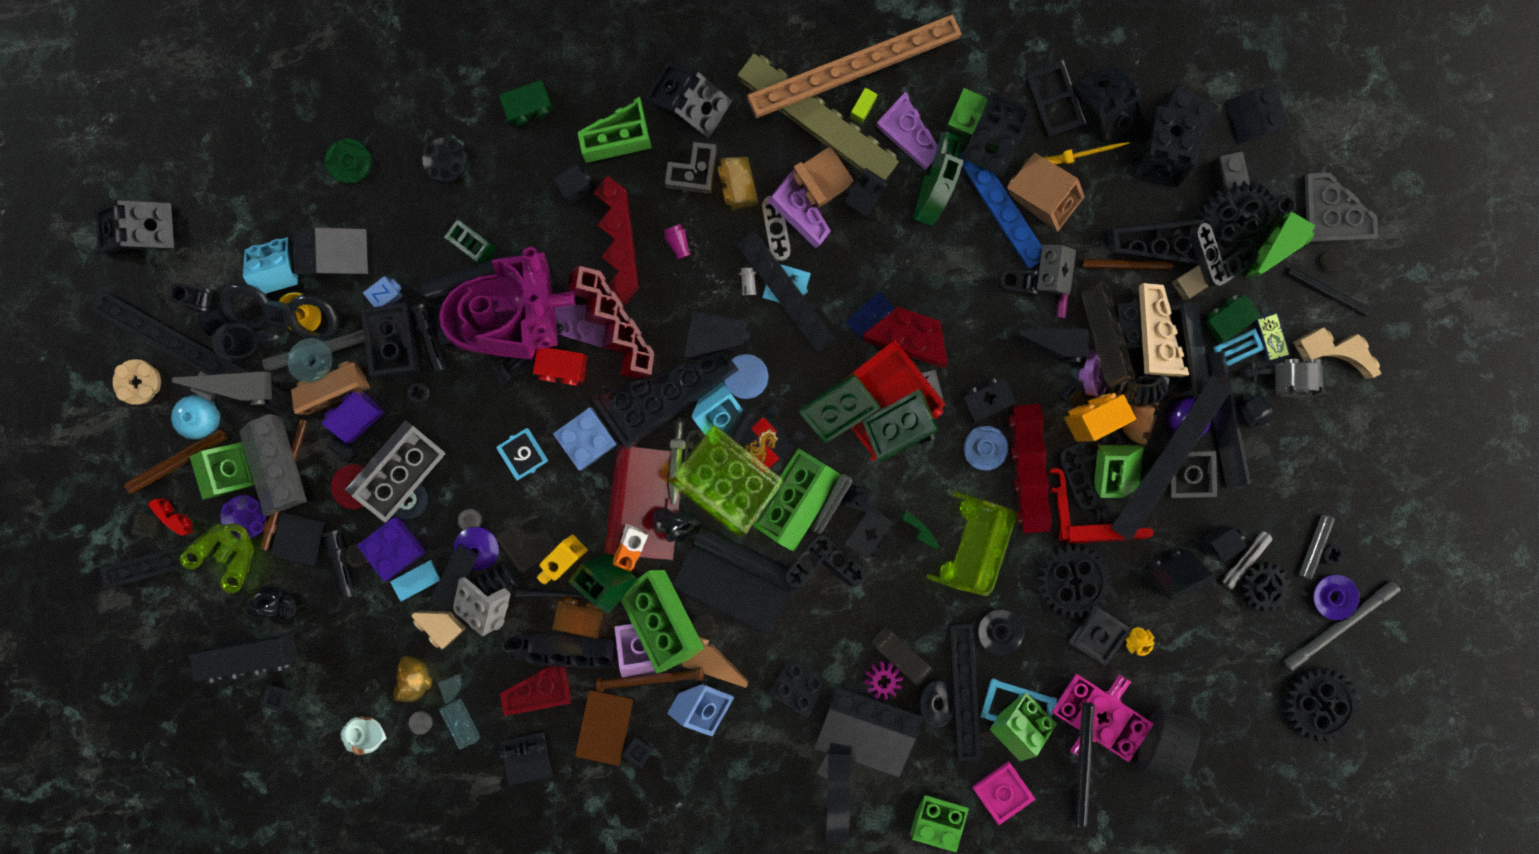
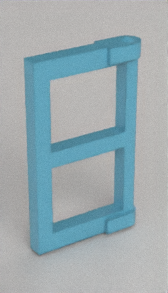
[980,678,1057,722]

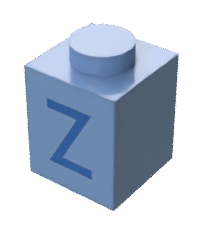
[363,276,403,307]

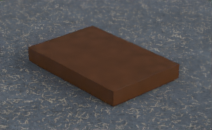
[575,689,634,766]

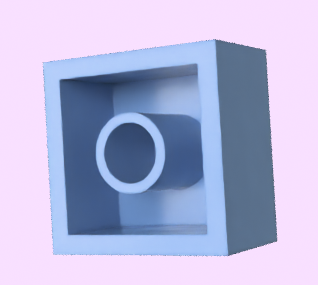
[553,407,619,471]

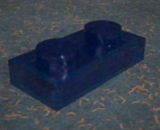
[846,292,894,339]

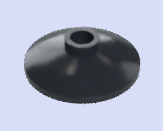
[978,609,1024,655]
[920,681,954,727]

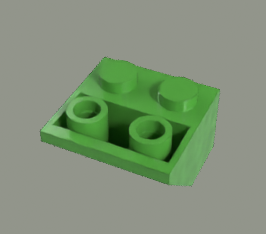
[1094,445,1144,498]
[990,692,1057,761]
[910,795,969,852]

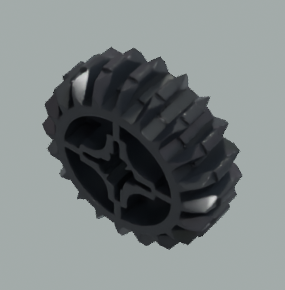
[1106,356,1170,407]

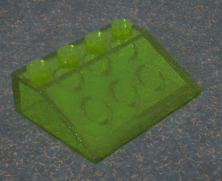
[668,425,784,537]

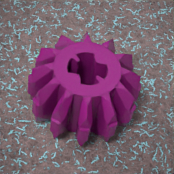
[864,661,903,700]

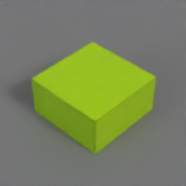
[850,88,878,125]

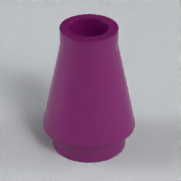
[664,224,690,259]

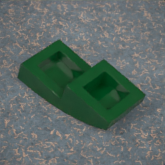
[900,511,939,550]

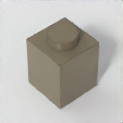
[1172,265,1209,301]

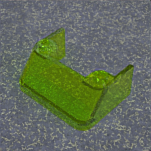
[926,491,1016,596]

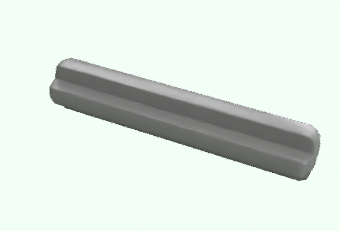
[1222,531,1272,589]

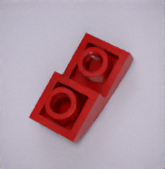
[148,498,194,536]

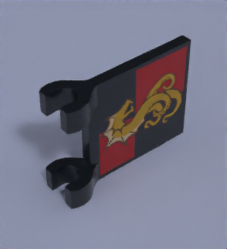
[735,403,806,477]

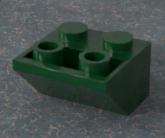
[568,553,637,614]

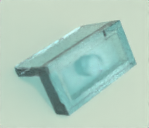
[439,698,481,750]

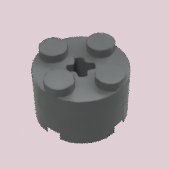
[1275,359,1324,397]

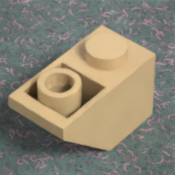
[412,611,466,649]

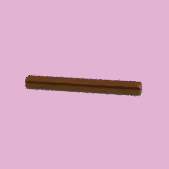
[124,429,227,493]

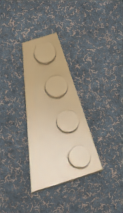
[1139,283,1189,377]

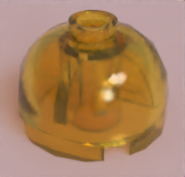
[394,656,432,702]

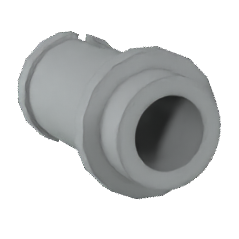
[739,267,757,295]

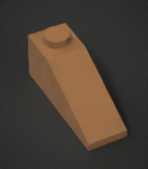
[682,636,748,688]

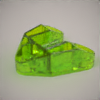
[180,523,254,593]

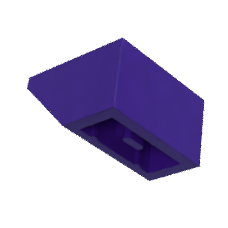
[322,392,385,443]

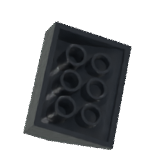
[814,684,923,777]

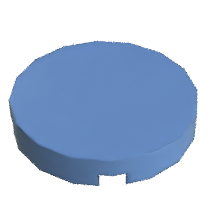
[724,354,769,399]
[963,426,1008,470]

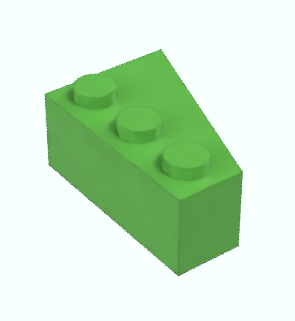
[578,97,652,163]

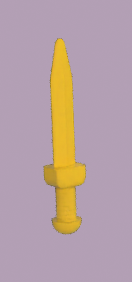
[1044,142,1130,165]

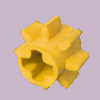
[1125,627,1155,656]

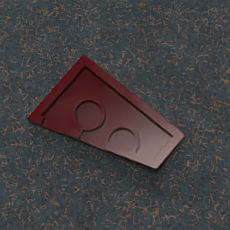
[500,666,572,716]

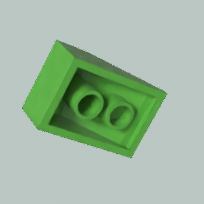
[1244,212,1316,279]

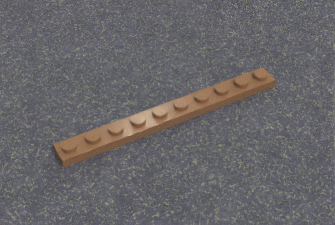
[747,14,962,118]

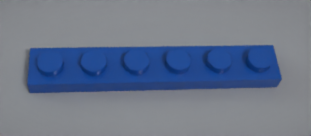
[959,150,1042,270]

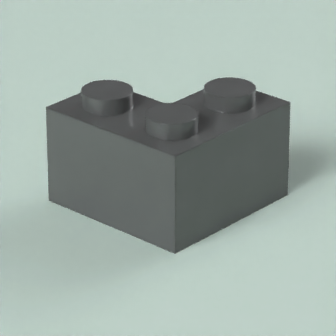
[665,142,717,194]

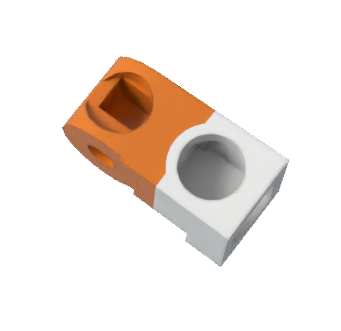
[613,524,648,572]

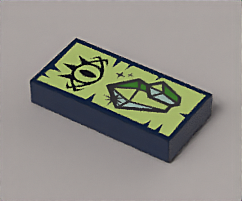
[1255,312,1290,362]

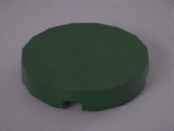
[325,138,371,184]

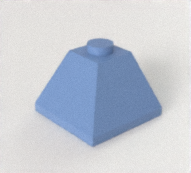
[667,684,734,736]

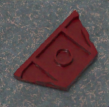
[863,307,947,369]

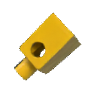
[536,534,588,585]

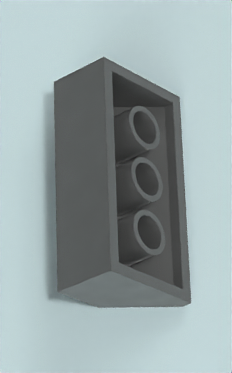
[239,414,307,517]
[345,420,446,523]

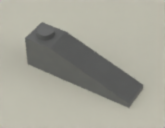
[172,372,272,405]

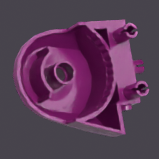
[439,247,575,359]

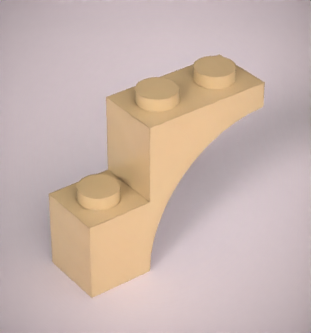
[1293,328,1381,379]

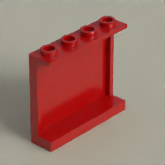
[845,340,946,462]

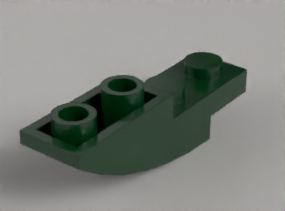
[913,132,964,226]

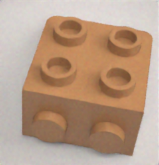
[792,147,854,208]

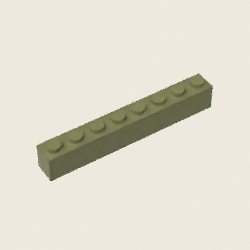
[738,54,899,180]

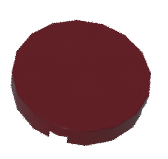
[331,464,365,509]

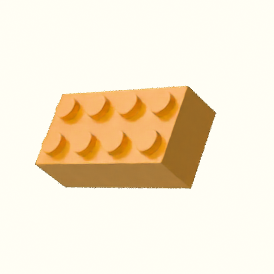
[1064,393,1137,442]

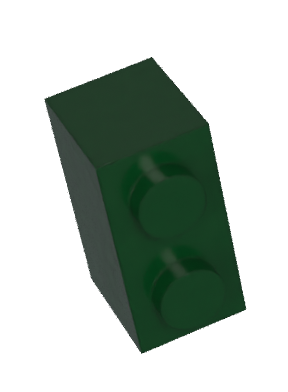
[499,80,553,126]
[1203,294,1261,344]

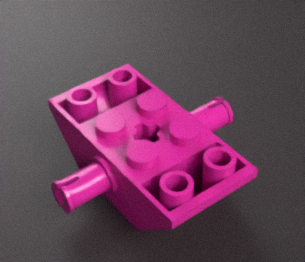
[1051,674,1153,762]

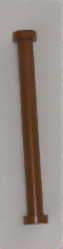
[596,667,704,692]

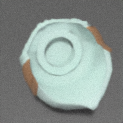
[340,716,386,755]

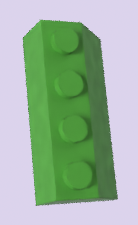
[751,448,841,552]
[621,570,705,673]

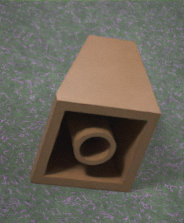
[1007,152,1085,232]

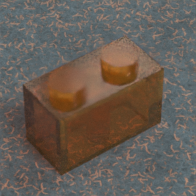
[552,598,605,638]

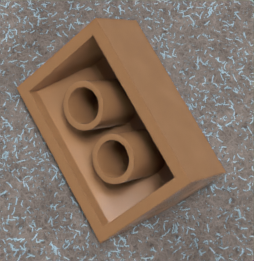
[291,360,370,415]

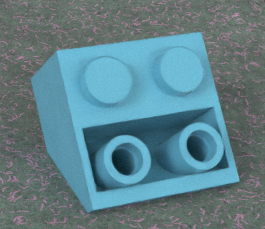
[243,237,298,294]

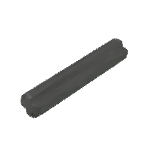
[811,474,852,534]
[1299,515,1335,579]

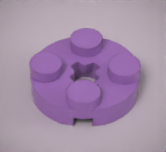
[1079,350,1110,396]

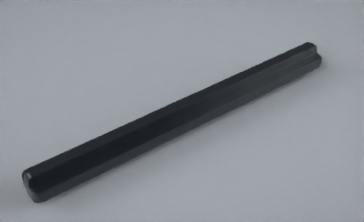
[1075,701,1095,827]

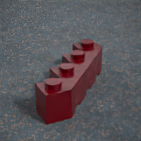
[594,176,639,305]
[567,266,654,379]
[1009,404,1052,533]

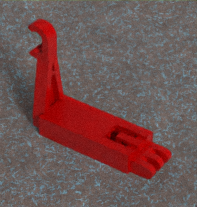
[1048,468,1154,544]

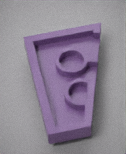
[875,92,938,170]
[768,171,831,248]
[555,305,609,350]

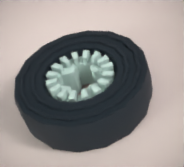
[394,484,428,519]

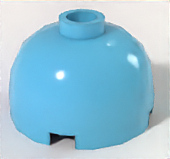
[171,395,220,440]

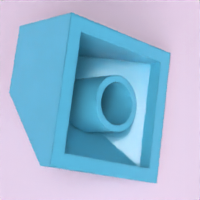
[692,382,743,446]

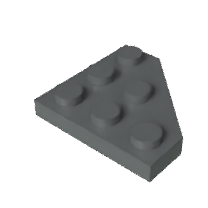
[1305,173,1378,242]

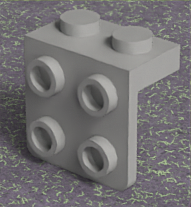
[453,577,511,636]

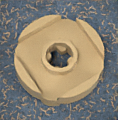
[113,360,161,405]

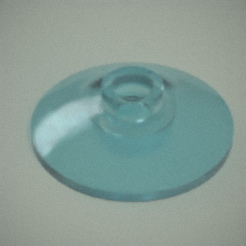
[287,338,333,382]

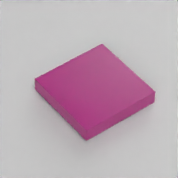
[972,761,1036,825]

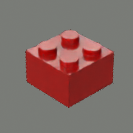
[533,348,588,386]

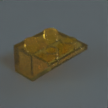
[717,157,758,210]

